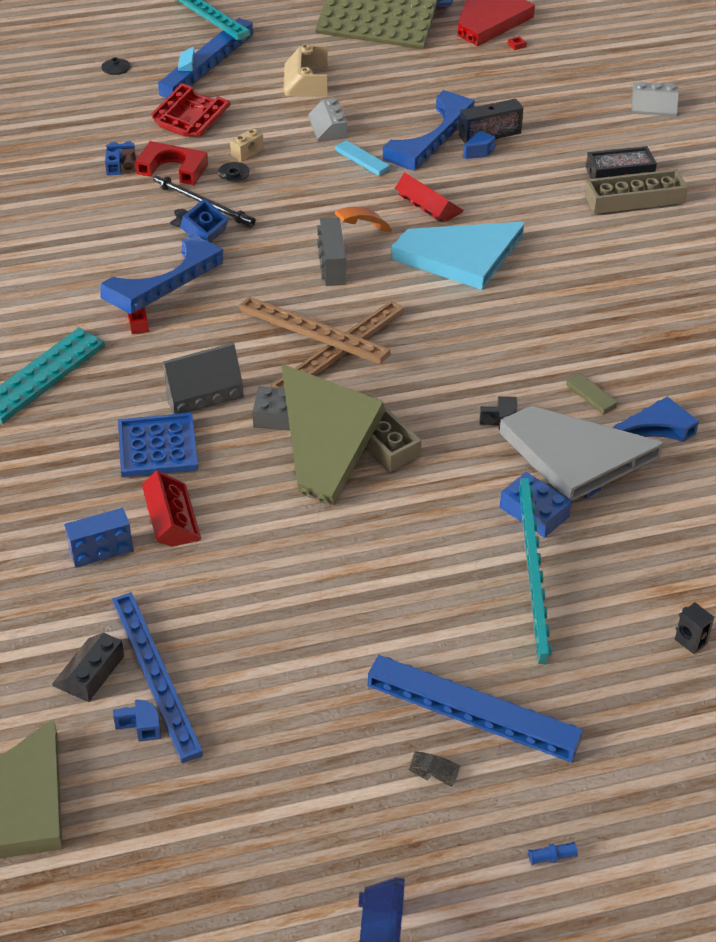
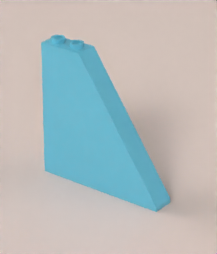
[391,222,524,290]

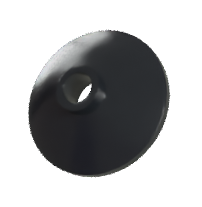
[101,57,130,75]
[218,162,250,182]

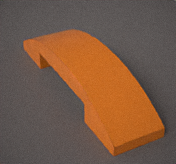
[335,207,392,233]

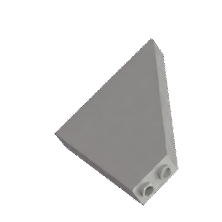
[500,406,663,501]

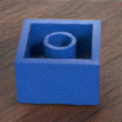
[180,198,229,243]

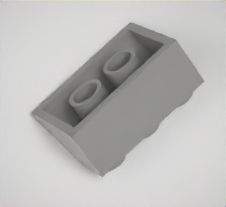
[631,82,678,116]
[308,98,347,141]

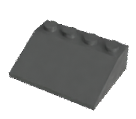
[163,342,244,414]

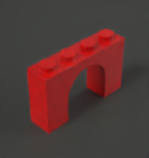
[135,141,208,186]

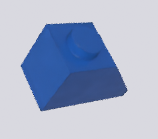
[463,131,496,159]

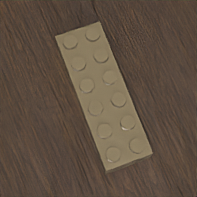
[585,169,688,214]

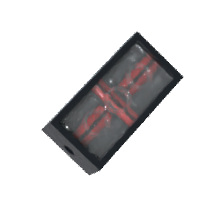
[459,99,524,144]
[586,146,657,179]

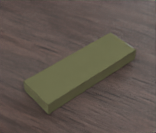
[566,373,617,414]

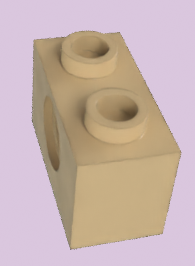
[230,128,264,162]

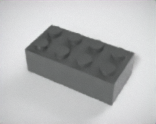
[317,217,346,286]
[252,386,290,431]

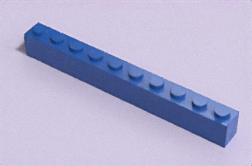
[158,18,254,98]
[368,655,583,763]

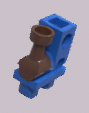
[105,141,136,176]

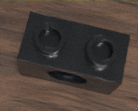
[675,602,715,654]

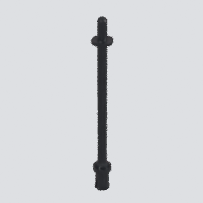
[153,176,256,228]

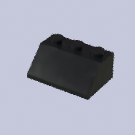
[52,633,124,702]

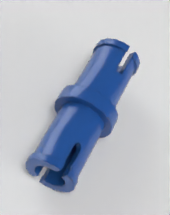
[528,841,578,865]

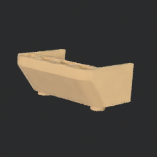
[284,44,328,96]

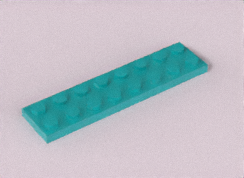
[0,327,105,424]

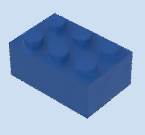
[500,471,572,538]
[64,508,134,568]

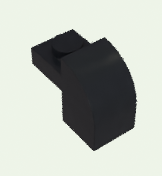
[479,396,517,430]

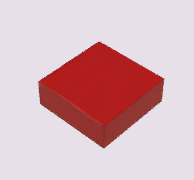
[507,36,527,50]

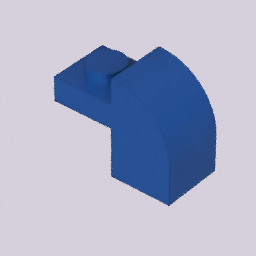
[113,700,161,742]

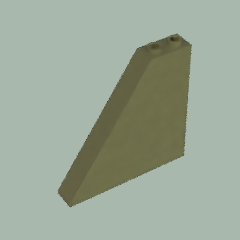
[282,364,385,505]
[0,721,63,858]

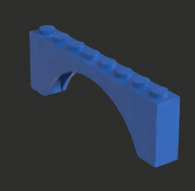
[383,90,475,171]
[100,234,223,314]
[583,396,699,499]

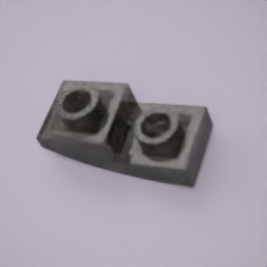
[408,751,460,787]

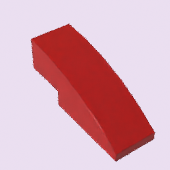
[127,307,149,334]

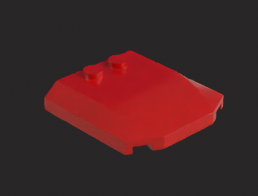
[151,83,230,136]

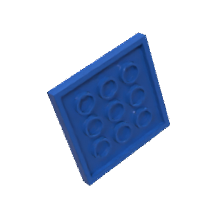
[118,412,198,477]

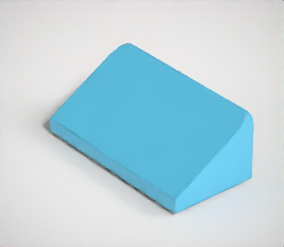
[178,47,195,71]

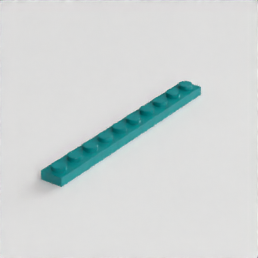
[177,0,250,40]
[519,478,552,664]

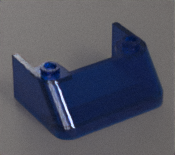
[358,877,405,942]

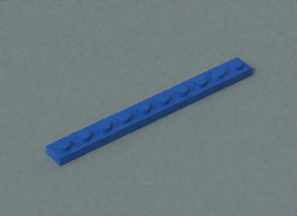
[112,592,203,763]

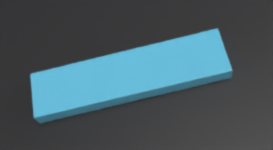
[335,140,390,176]

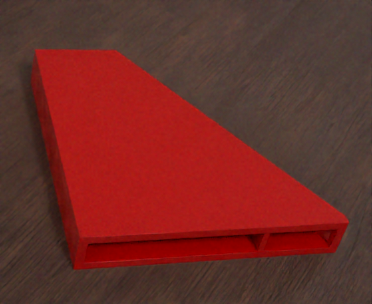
[457,0,535,46]

